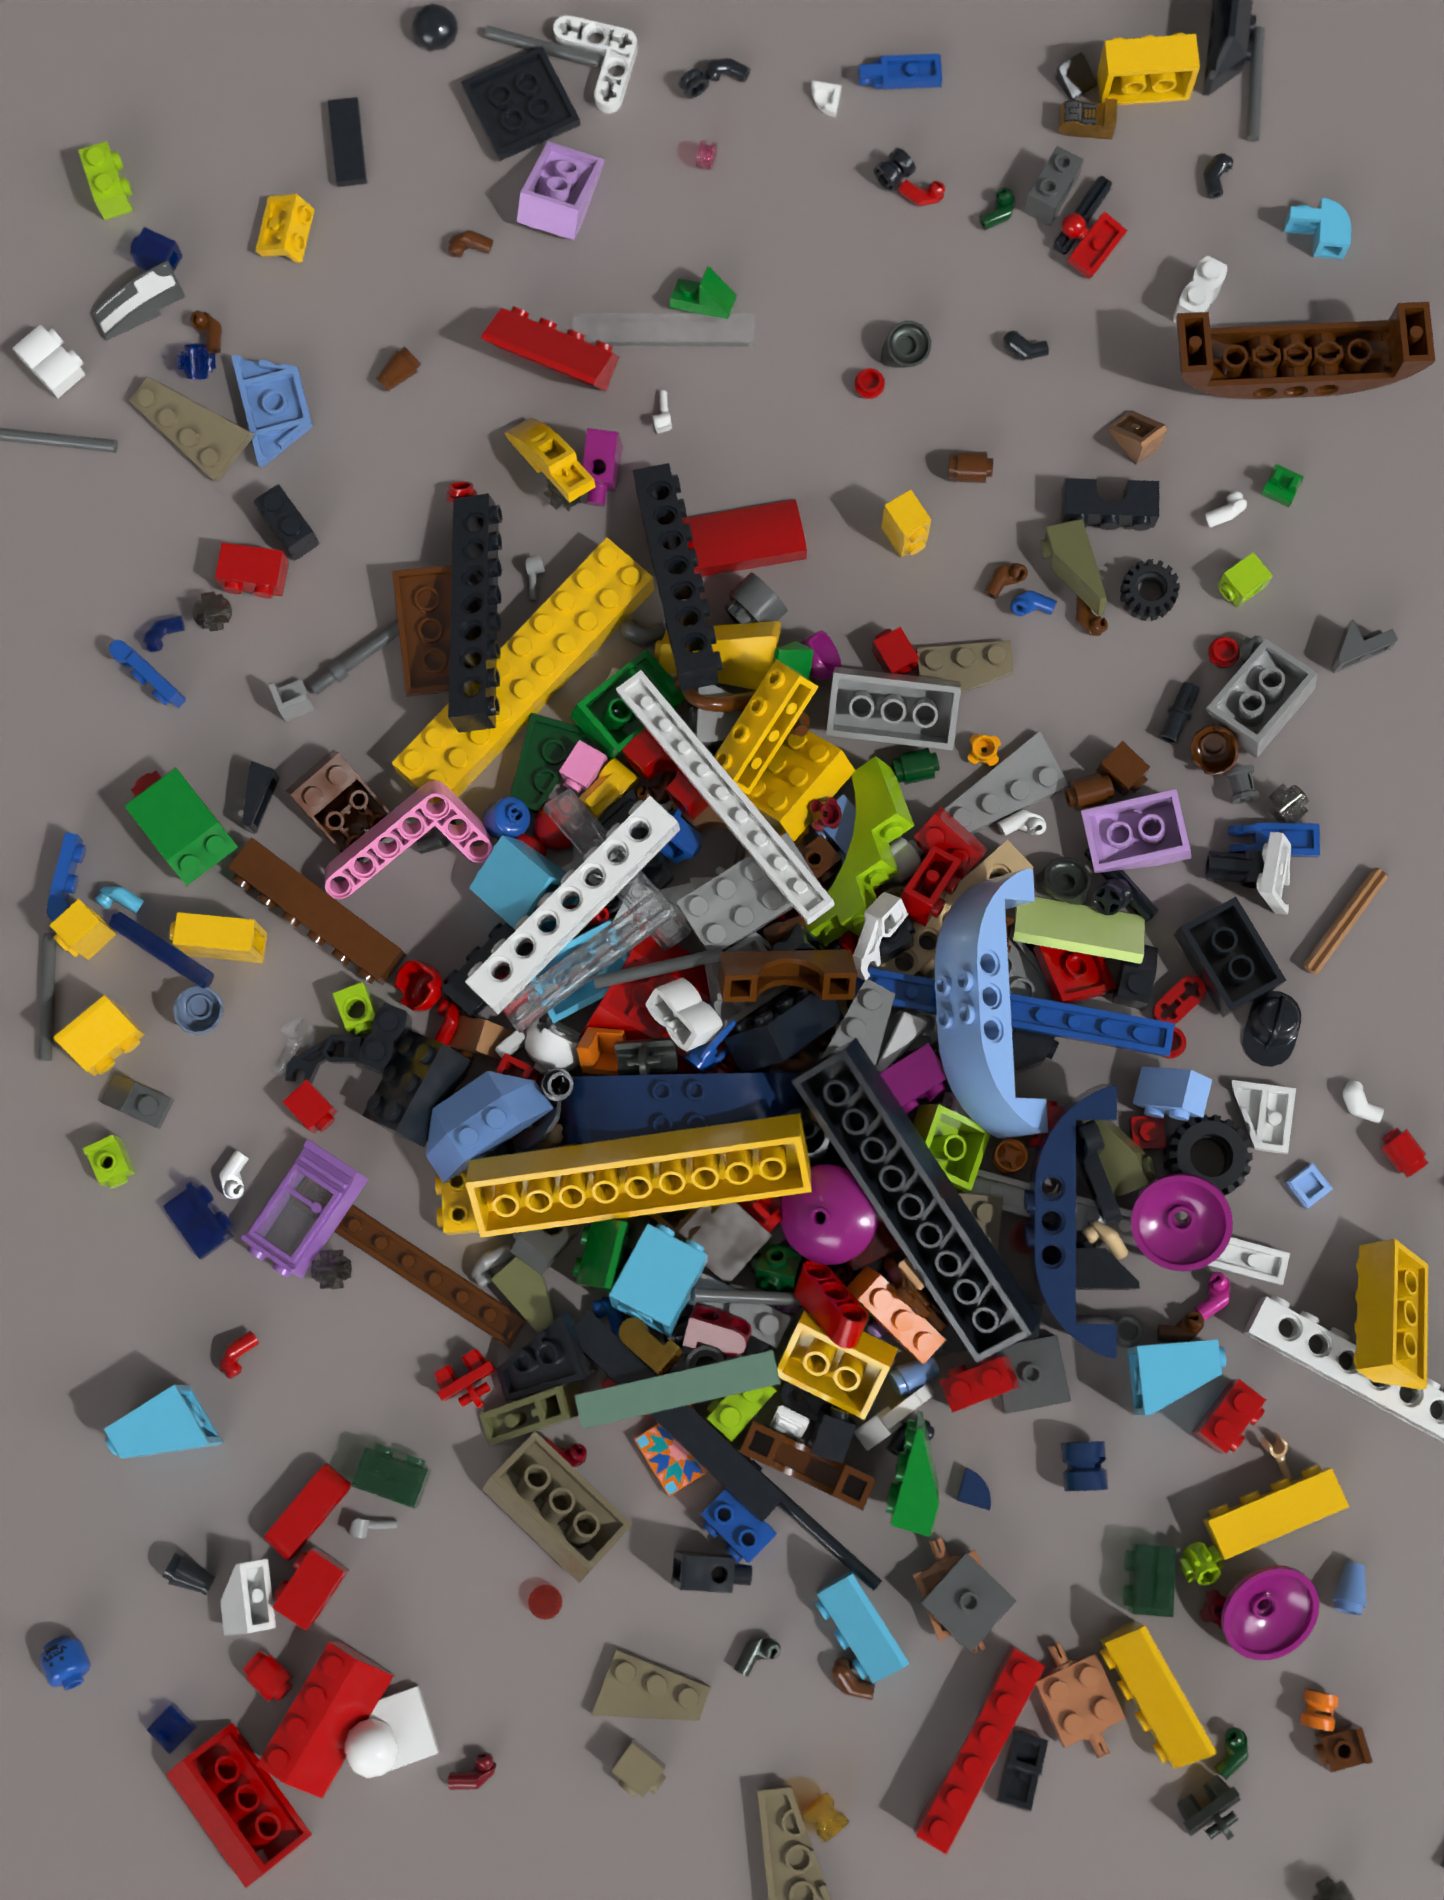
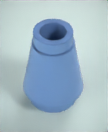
[888,1356,940,1397]
[1332,1562,1367,1616]

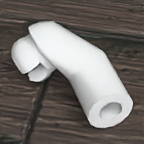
[997,810,1047,837]

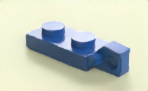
[858,54,942,89]

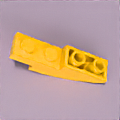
[505,418,596,503]

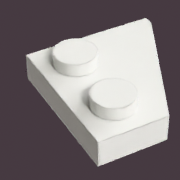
[1257,832,1291,915]
[1232,1080,1296,1155]

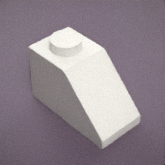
[220,1559,276,1636]

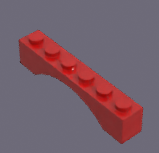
[913,1645,1045,1855]

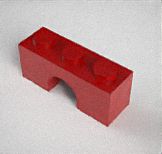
[622,728,709,821]

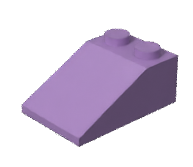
[517,141,605,240]
[1081,789,1192,873]

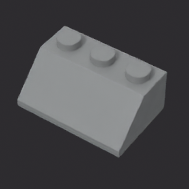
[1206,638,1318,758]

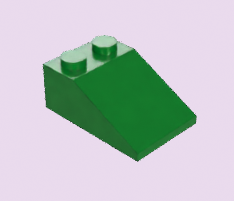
[569,649,685,762]
[124,767,238,886]
[572,1220,632,1293]

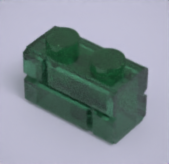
[351,1443,432,1509]
[1123,1543,1176,1617]

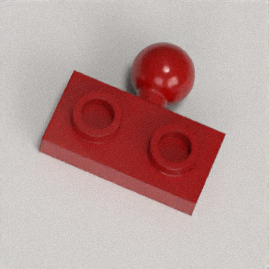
[1061,211,1128,279]

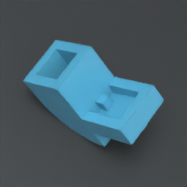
[1284,198,1351,259]

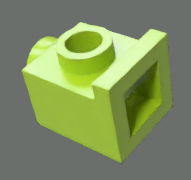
[83,1134,136,1189]

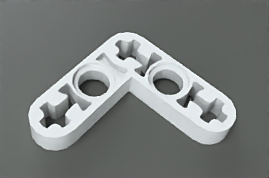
[553,15,638,113]

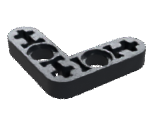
[1076,1120,1122,1226]

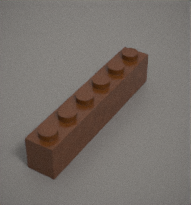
[228,837,406,986]

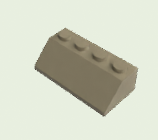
[482,1431,633,1583]

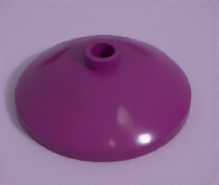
[780,1164,878,1265]
[1131,1173,1233,1271]
[1221,1565,1319,1660]

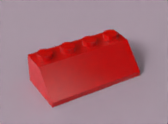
[481,306,619,392]
[256,1640,395,1799]
[166,1722,312,1888]

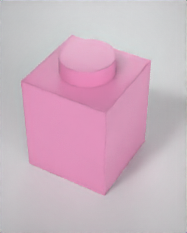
[559,740,609,794]

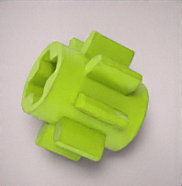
[1179,1542,1224,1585]

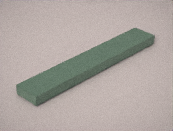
[575,1350,781,1429]

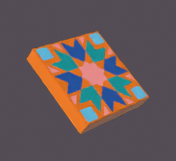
[634,1404,708,1497]

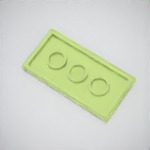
[1013,897,1145,964]

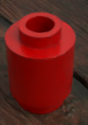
[1380,1127,1428,1178]
[242,1650,293,1702]

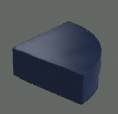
[957,1468,991,1511]

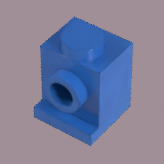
[660,808,703,864]

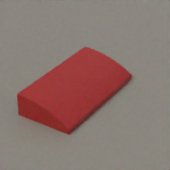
[682,499,807,577]

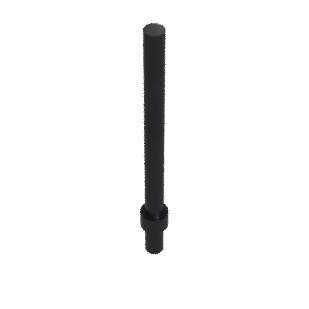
[731,1444,882,1591]

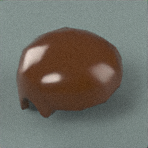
[1190,724,1239,775]

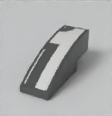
[93,261,186,341]

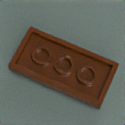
[392,565,452,697]

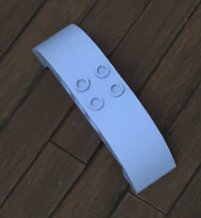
[934,869,1048,1139]

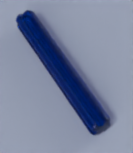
[109,912,215,989]

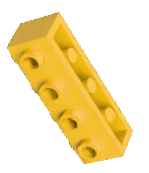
[714,659,819,795]
[435,1168,479,1235]
[1202,1464,1349,1560]

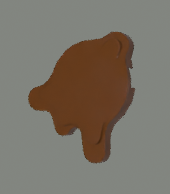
[883,1249,949,1332]

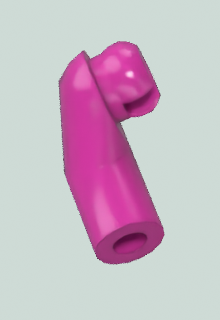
[1194,1272,1230,1321]

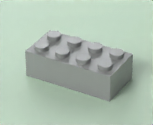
[826,667,961,750]
[676,832,820,952]

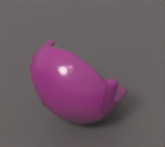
[801,630,842,680]

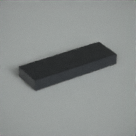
[328,97,368,187]

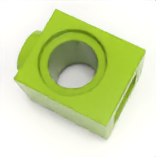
[1218,552,1273,607]
[333,982,377,1036]

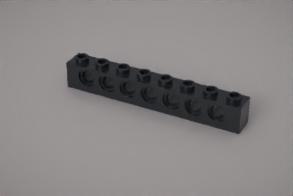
[633,463,723,691]
[448,493,503,733]

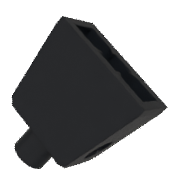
[671,1550,752,1593]

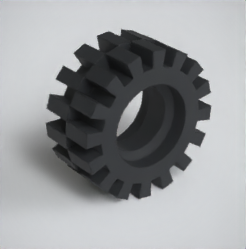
[1120,559,1180,621]

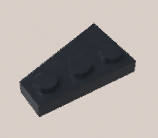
[585,788,674,894]

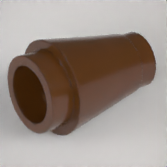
[376,346,421,392]

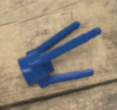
[683,999,736,1074]

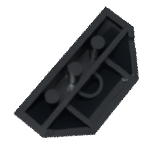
[1202,0,1256,96]

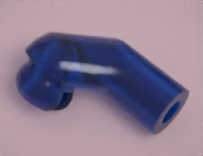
[143,616,185,652]

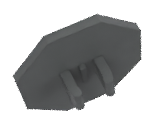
[512,1095,562,1151]

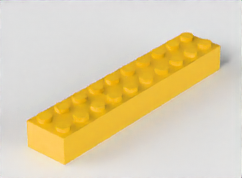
[392,538,655,804]
[466,1113,811,1237]

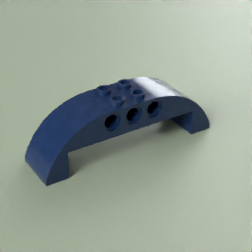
[551,1073,807,1143]
[1024,1084,1117,1358]

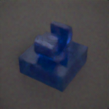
[147,1703,197,1754]

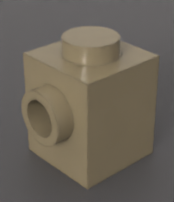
[611,1738,666,1798]

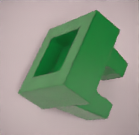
[1261,464,1304,507]

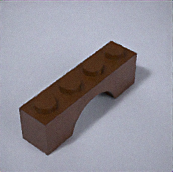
[718,950,857,1002]
[739,1421,877,1510]

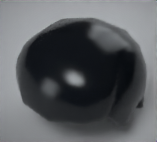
[411,4,458,52]

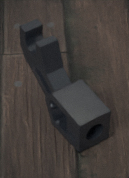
[285,1035,365,1083]

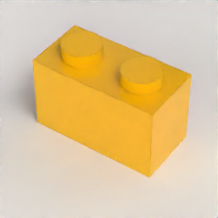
[881,489,931,558]
[49,898,117,960]

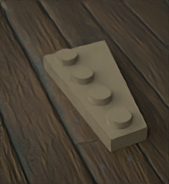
[757,1785,831,1900]

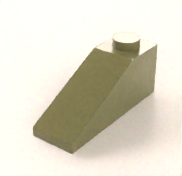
[1040,519,1107,615]
[1082,1120,1157,1197]
[491,1257,555,1334]
[480,1381,584,1446]

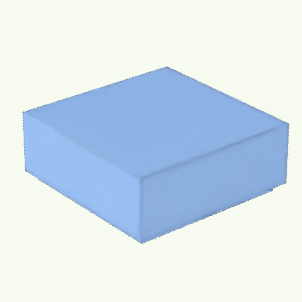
[1285,1162,1333,1209]

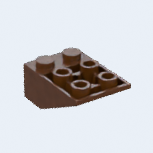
[285,750,390,861]

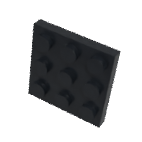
[461,46,581,161]

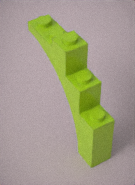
[804,756,914,945]

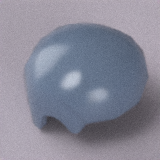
[173,984,224,1035]

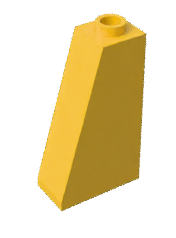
[654,621,782,690]

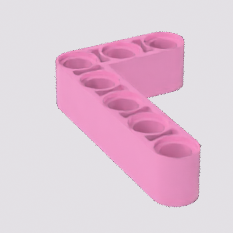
[325,780,493,899]

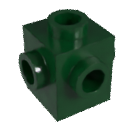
[751,1243,803,1292]

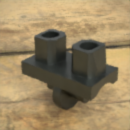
[614,1037,679,1076]
[1177,1775,1241,1840]

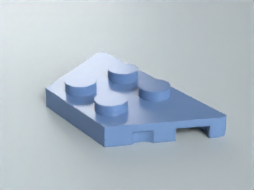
[231,355,313,468]

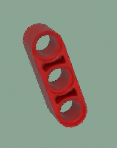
[794,1260,868,1349]
[263,1463,352,1562]

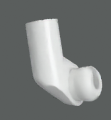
[1205,492,1247,528]
[1343,1080,1384,1124]
[219,1150,249,1199]

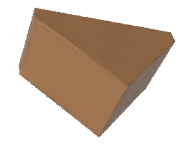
[1107,410,1167,465]
[449,1016,514,1062]

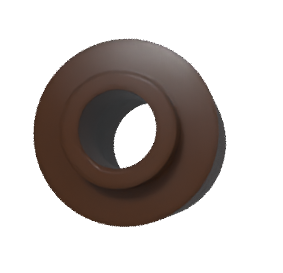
[948,451,993,483]
[1064,773,1114,811]

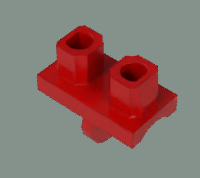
[434,1348,496,1409]

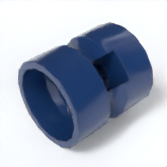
[1061,1441,1108,1491]

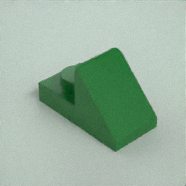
[670,266,737,320]

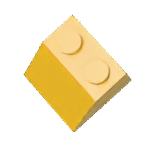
[53,995,145,1076]

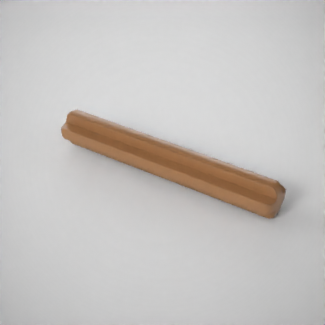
[1303,867,1388,975]

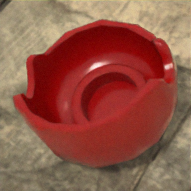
[533,802,582,851]
[395,959,442,1012]

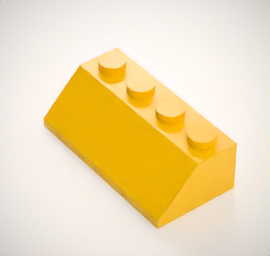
[1353,1239,1428,1390]
[1099,1620,1217,1769]

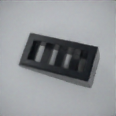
[242,761,280,834]

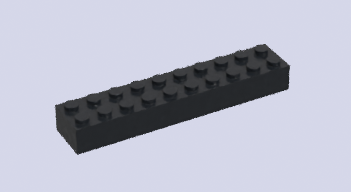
[791,1038,1041,1363]

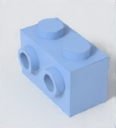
[1133,1066,1212,1121]

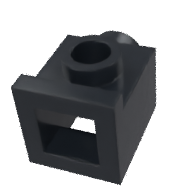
[879,917,916,965]

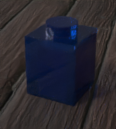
[130,227,183,272]

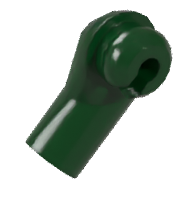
[980,187,1015,230]
[1214,1727,1248,1781]

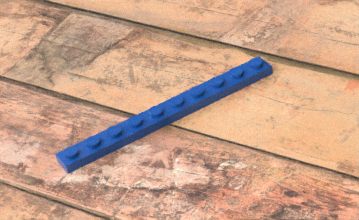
[853,967,1175,1057]

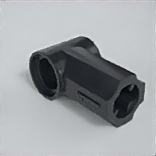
[1205,850,1265,888]

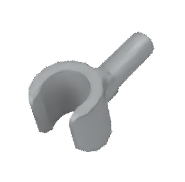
[525,555,545,601]
[349,1517,397,1539]

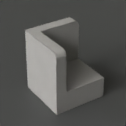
[268,679,315,722]

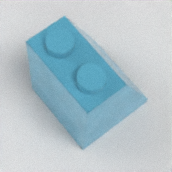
[469,835,580,933]
[609,1224,708,1337]
[1127,1340,1226,1415]
[104,1384,223,1458]

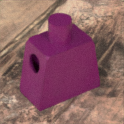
[583,428,623,506]

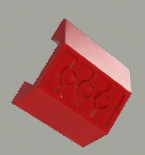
[579,926,744,1075]

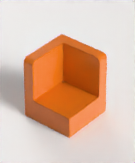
[576,1027,626,1076]

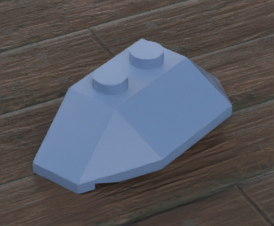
[426,1071,554,1183]

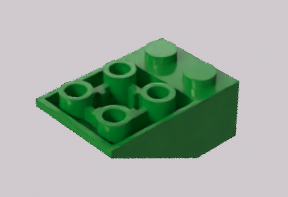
[886,1410,939,1537]

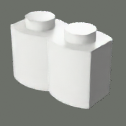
[1173,256,1227,324]
[13,325,85,398]
[646,978,723,1051]

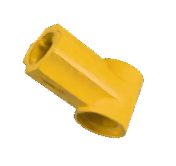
[577,758,640,821]

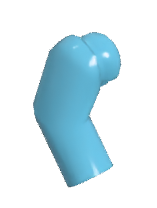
[95,886,144,914]

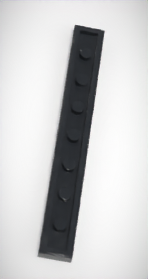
[574,1310,785,1523]

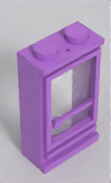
[240,1139,369,1278]

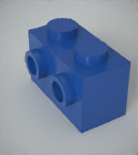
[700,1488,777,1564]

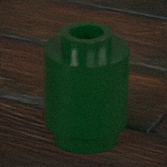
[891,747,940,785]

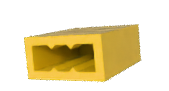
[169,912,267,964]

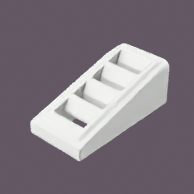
[876,1012,927,1073]
[769,1405,810,1442]

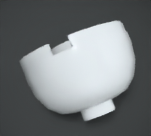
[525,1015,580,1072]

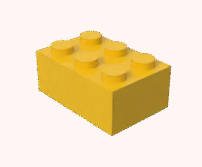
[1096,33,1200,105]
[744,730,855,842]
[777,1309,898,1420]

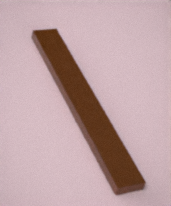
[292,1178,527,1348]

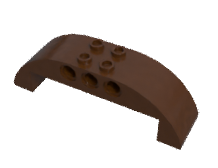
[1176,302,1435,399]

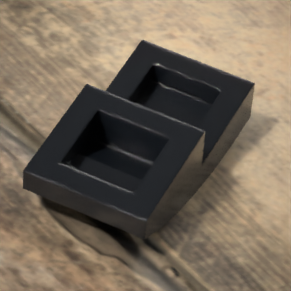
[996,1731,1048,1812]

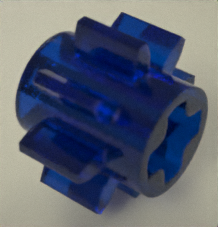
[177,343,216,380]

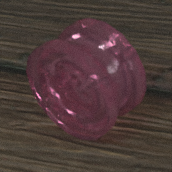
[696,139,717,170]

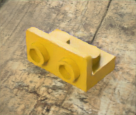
[255,194,314,263]

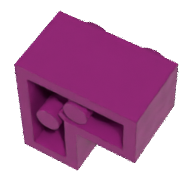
[880,1043,948,1114]

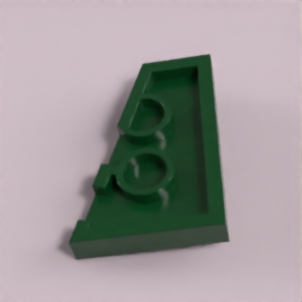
[510,713,588,813]

